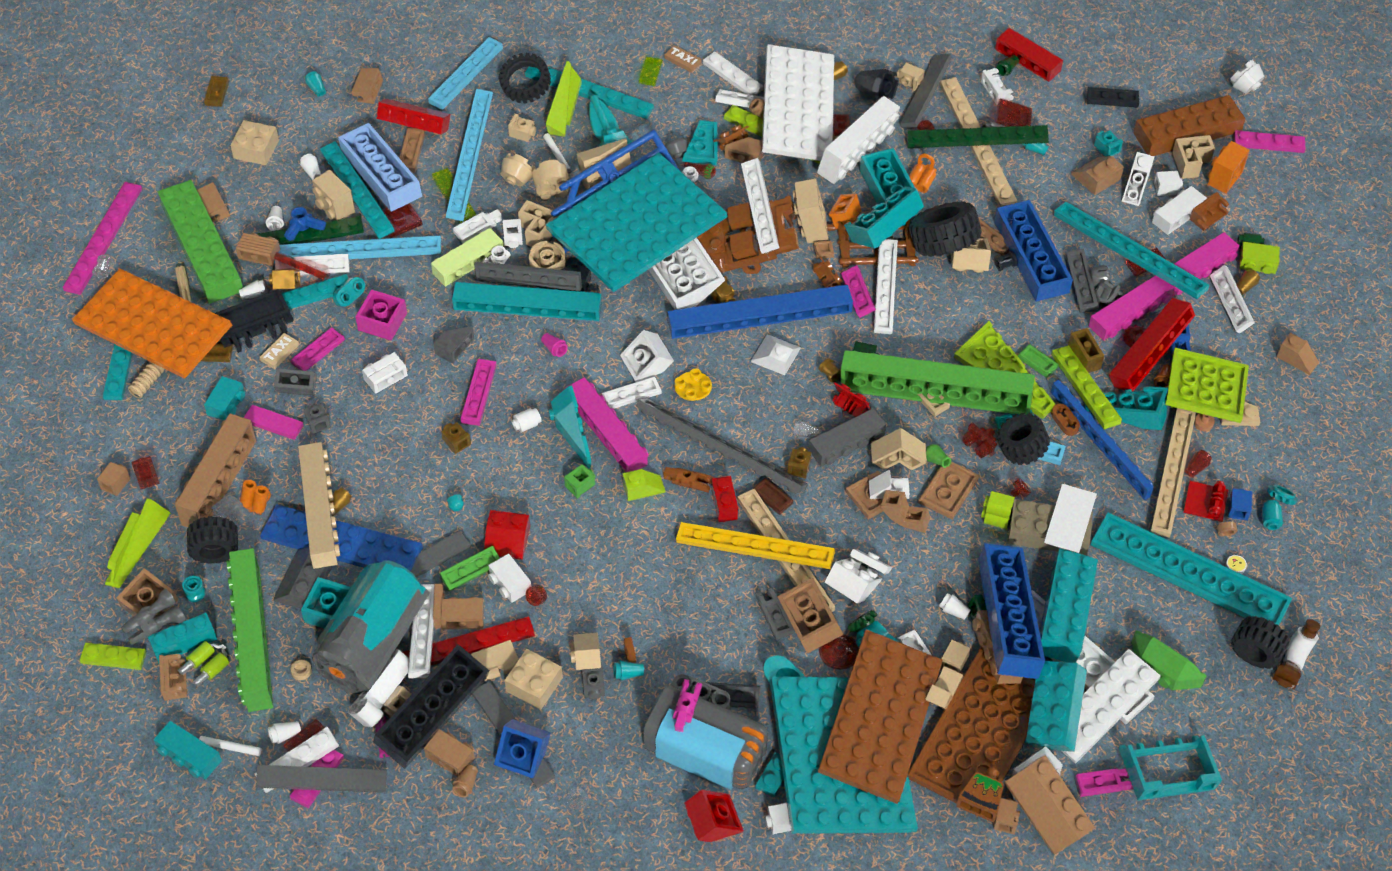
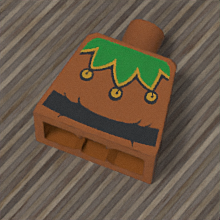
[956,768,1004,823]

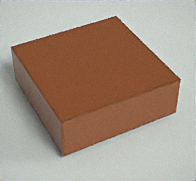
[624,637,636,663]

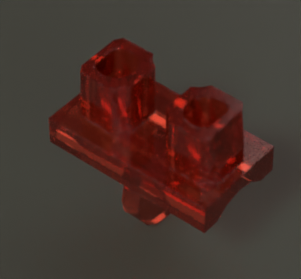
[962,422,997,458]

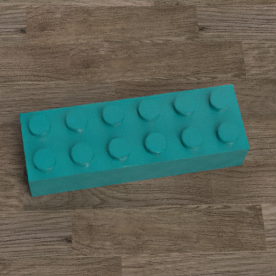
[1040,548,1098,663]

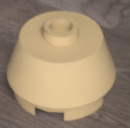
[501,153,536,186]

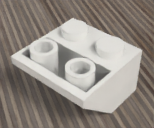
[825,557,883,603]

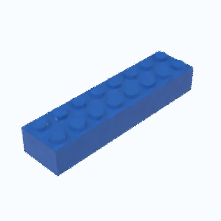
[978,543,1045,679]

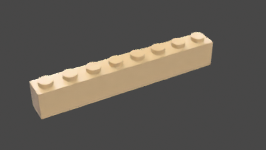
[298,442,340,569]

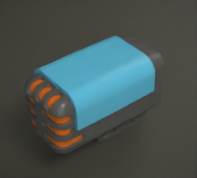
[644,674,768,790]

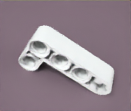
[348,649,409,727]

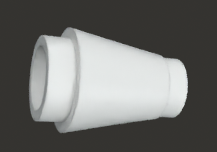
[300,154,321,180]
[266,206,284,231]
[239,280,268,300]
[939,593,970,620]
[268,721,301,744]

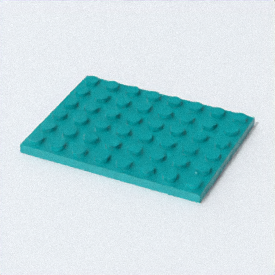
[546,152,727,292]
[770,677,918,834]

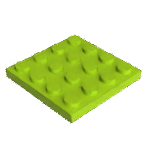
[1165,348,1249,423]

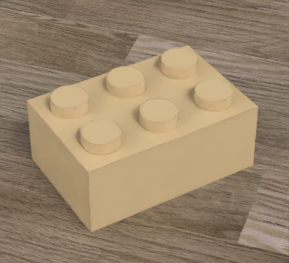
[792,178,829,243]

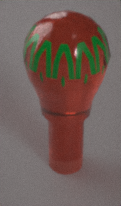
[684,162,716,179]

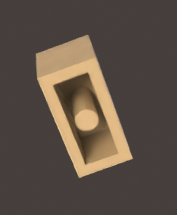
[570,633,601,670]

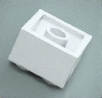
[620,330,674,382]

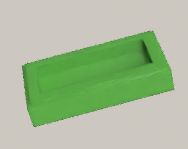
[1018,344,1059,378]

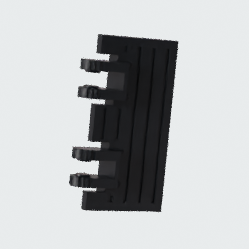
[215,289,294,353]

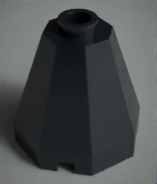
[854,69,899,103]

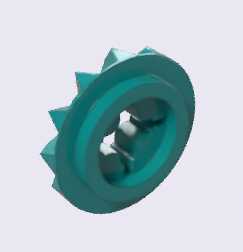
[1267,485,1298,505]

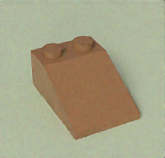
[778,578,843,654]

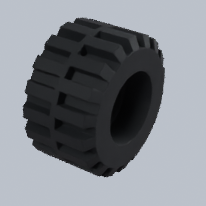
[997,413,1050,465]
[187,516,238,564]
[1231,616,1289,669]

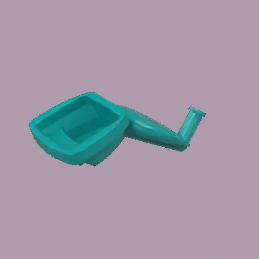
[589,95,634,147]

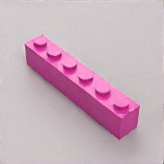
[565,377,649,472]

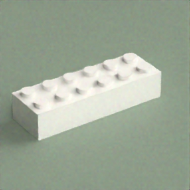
[817,96,900,184]

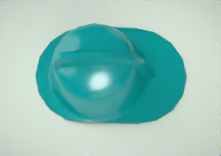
[763,655,805,682]

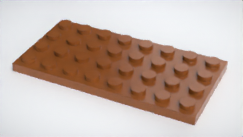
[818,629,943,804]
[907,646,1036,804]

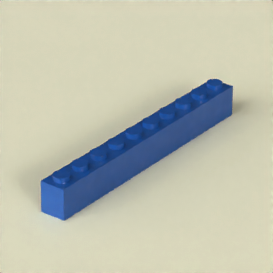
[668,285,853,339]

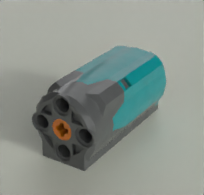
[313,560,430,694]

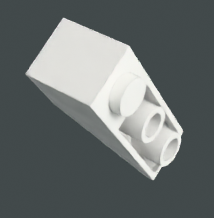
[1122,152,1154,206]

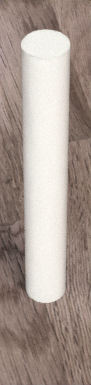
[543,133,571,172]
[199,736,262,756]

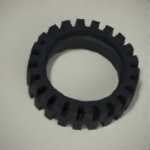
[499,53,551,104]

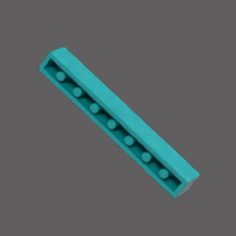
[452,282,602,321]

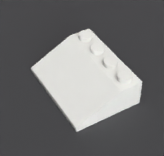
[648,238,725,310]

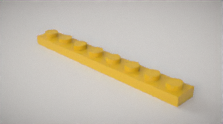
[676,522,835,569]

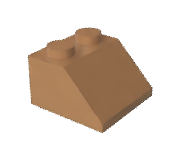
[1071,156,1124,195]

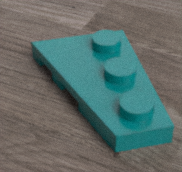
[682,120,718,165]

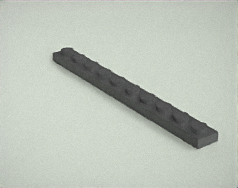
[636,398,808,494]

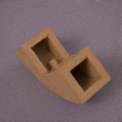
[881,490,931,533]

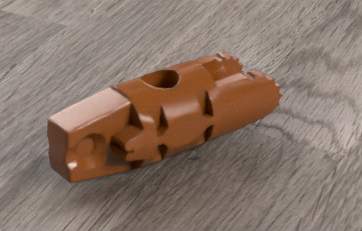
[663,467,714,493]

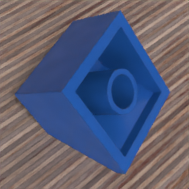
[494,719,551,778]

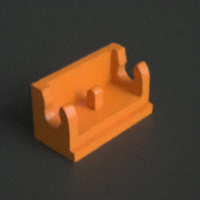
[829,194,862,230]

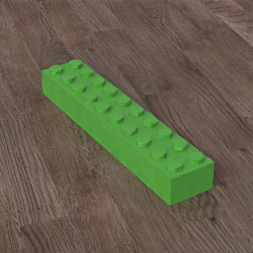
[841,350,1035,415]

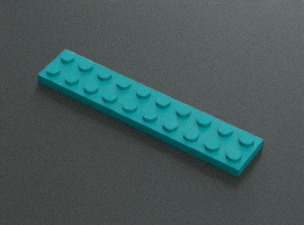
[1091,513,1292,625]

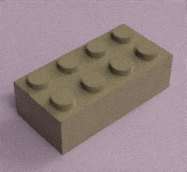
[1007,499,1093,556]

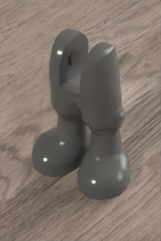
[121,589,186,644]

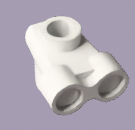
[482,246,511,264]

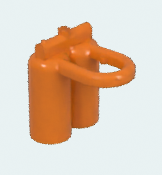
[909,153,937,193]
[240,480,271,515]

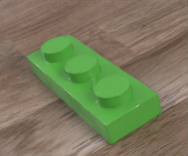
[439,546,500,592]

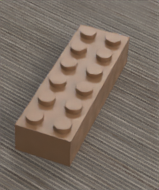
[175,414,257,527]

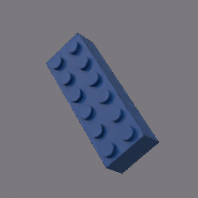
[994,200,1073,302]

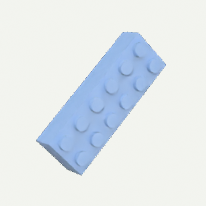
[338,123,422,212]

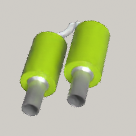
[178,641,229,687]

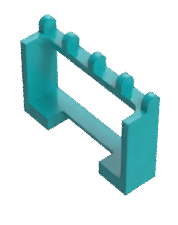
[1119,735,1222,800]

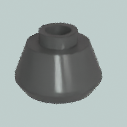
[665,138,687,159]

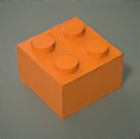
[1207,141,1250,194]

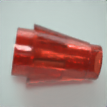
[1184,450,1212,478]

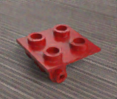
[832,383,871,417]
[1183,481,1228,522]

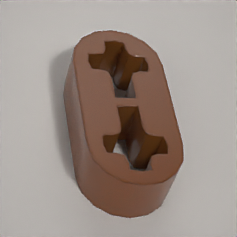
[1051,404,1080,436]

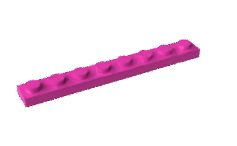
[63,182,142,295]

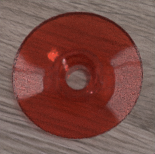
[819,634,859,670]

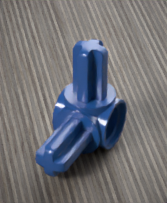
[284,207,326,241]

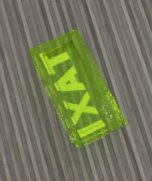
[639,57,663,86]

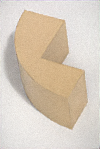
[925,666,964,709]

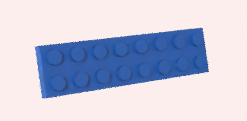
[260,504,423,572]

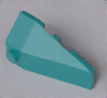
[548,385,591,468]
[1084,387,1168,430]

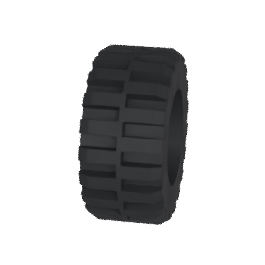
[909,201,982,257]

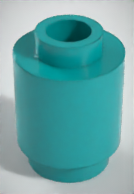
[1262,500,1283,530]

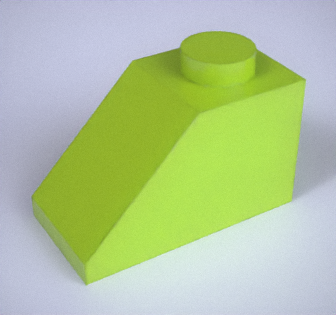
[623,469,666,501]

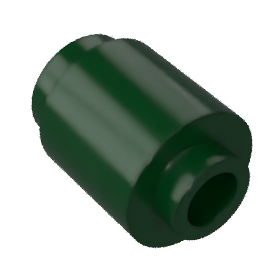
[1237,232,1265,248]

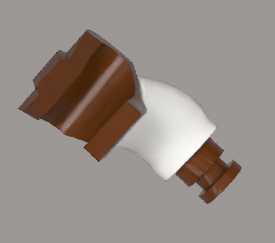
[1272,619,1321,690]

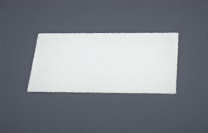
[1044,484,1097,553]

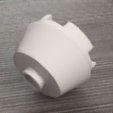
[1230,60,1265,94]

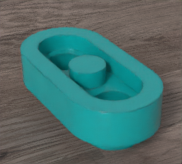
[333,277,365,307]

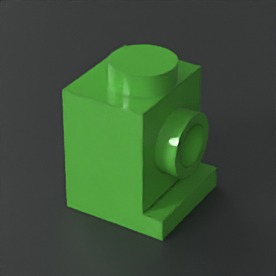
[564,464,595,499]

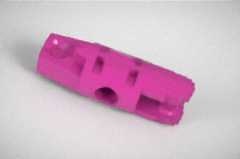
[673,679,703,732]

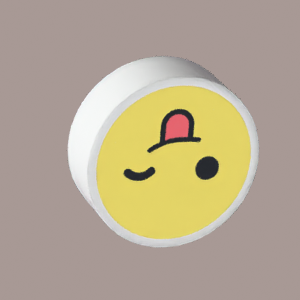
[1225,555,1247,574]

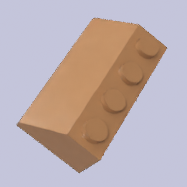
[1004,755,1095,855]

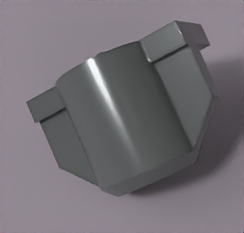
[1095,280,1124,309]

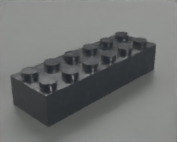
[373,644,490,769]

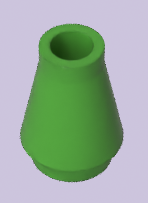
[926,444,951,468]

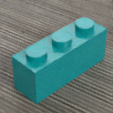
[148,613,217,663]
[153,721,222,780]

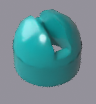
[447,494,464,512]

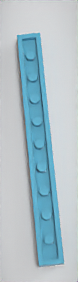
[446,89,493,221]
[273,236,441,264]

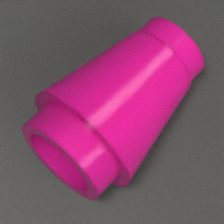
[541,333,568,357]

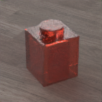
[131,456,160,490]

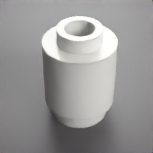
[512,408,541,433]

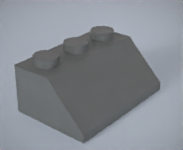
[273,547,333,609]

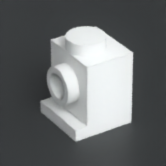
[503,219,523,248]

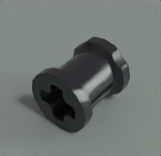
[994,251,1017,271]

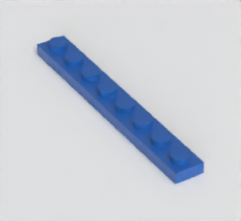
[1051,380,1154,500]

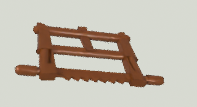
[827,219,919,268]

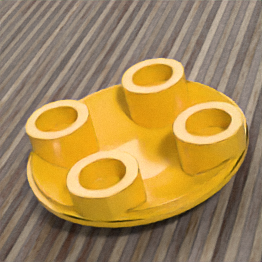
[674,368,712,401]

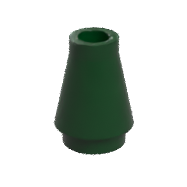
[996,55,1019,76]

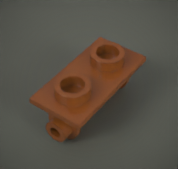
[713,124,749,151]
[813,256,842,288]

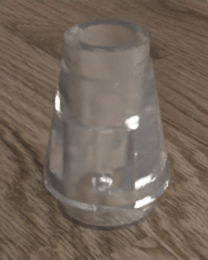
[792,420,822,439]

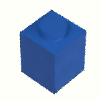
[1228,488,1252,521]

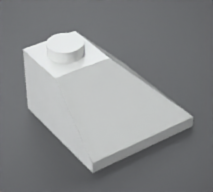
[751,334,801,375]

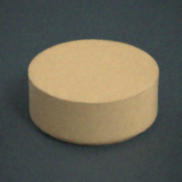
[290,659,312,680]

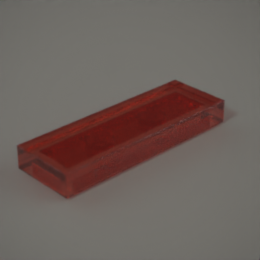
[274,252,331,280]

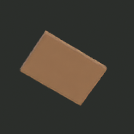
[918,461,980,520]

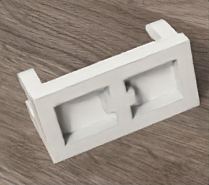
[981,68,1014,105]

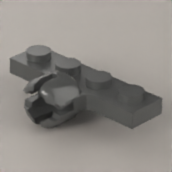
[1066,248,1111,313]

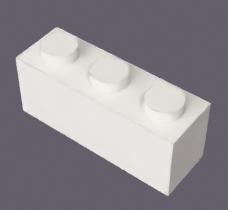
[1152,186,1207,235]

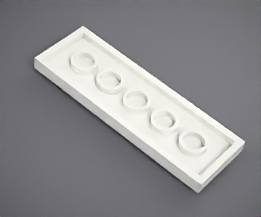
[1062,649,1160,764]

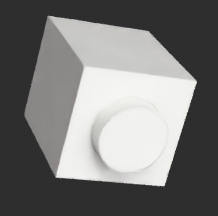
[1154,171,1183,196]
[765,803,791,834]

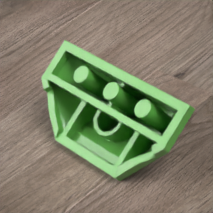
[1131,630,1207,690]

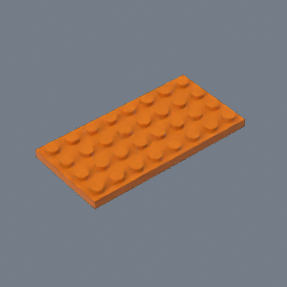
[72,268,232,379]

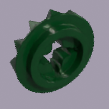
[848,610,877,633]

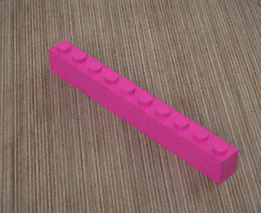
[1089,232,1239,341]

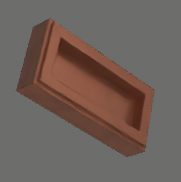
[753,478,794,515]

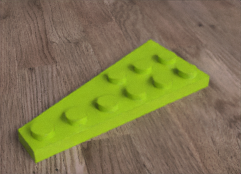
[954,321,1055,419]

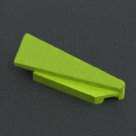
[546,61,582,137]
[105,498,170,588]

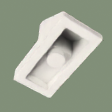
[869,470,910,499]

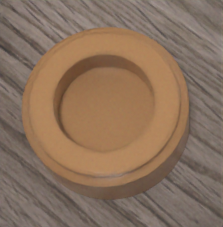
[1216,522,1238,537]

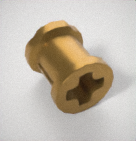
[819,358,841,383]

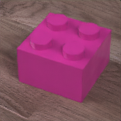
[355,289,407,341]

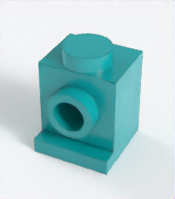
[1094,130,1123,156]

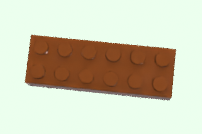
[1133,95,1246,156]

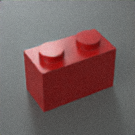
[711,476,738,523]

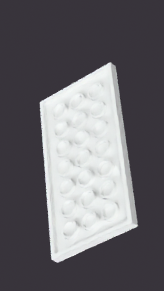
[762,44,834,161]

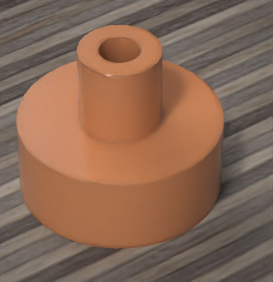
[1194,413,1215,432]

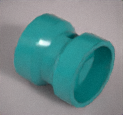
[182,575,206,602]

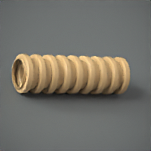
[128,362,164,398]

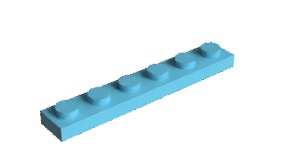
[428,37,503,110]

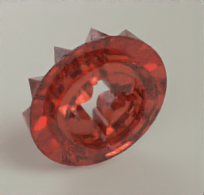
[1123,324,1146,347]

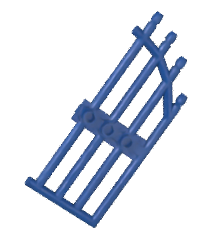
[551,129,681,253]

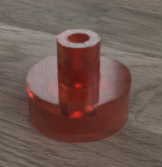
[1011,478,1031,498]
[526,585,547,606]

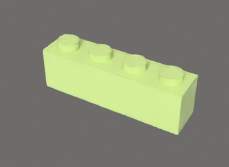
[431,228,503,287]

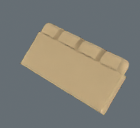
[433,640,519,682]

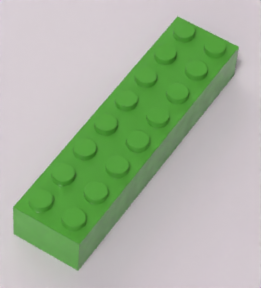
[157,180,243,304]
[226,548,274,712]

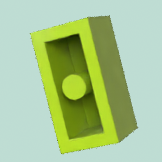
[1239,242,1280,274]

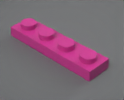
[1234,130,1306,153]
[461,359,497,426]

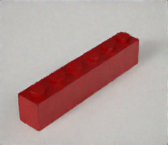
[1109,298,1195,392]

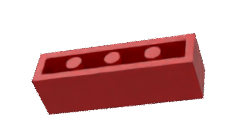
[995,28,1063,82]
[376,98,451,134]

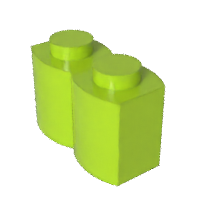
[981,491,1015,530]

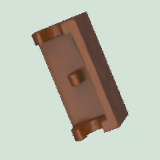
[1189,192,1229,231]

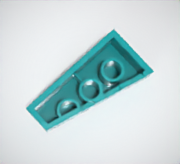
[844,186,924,249]

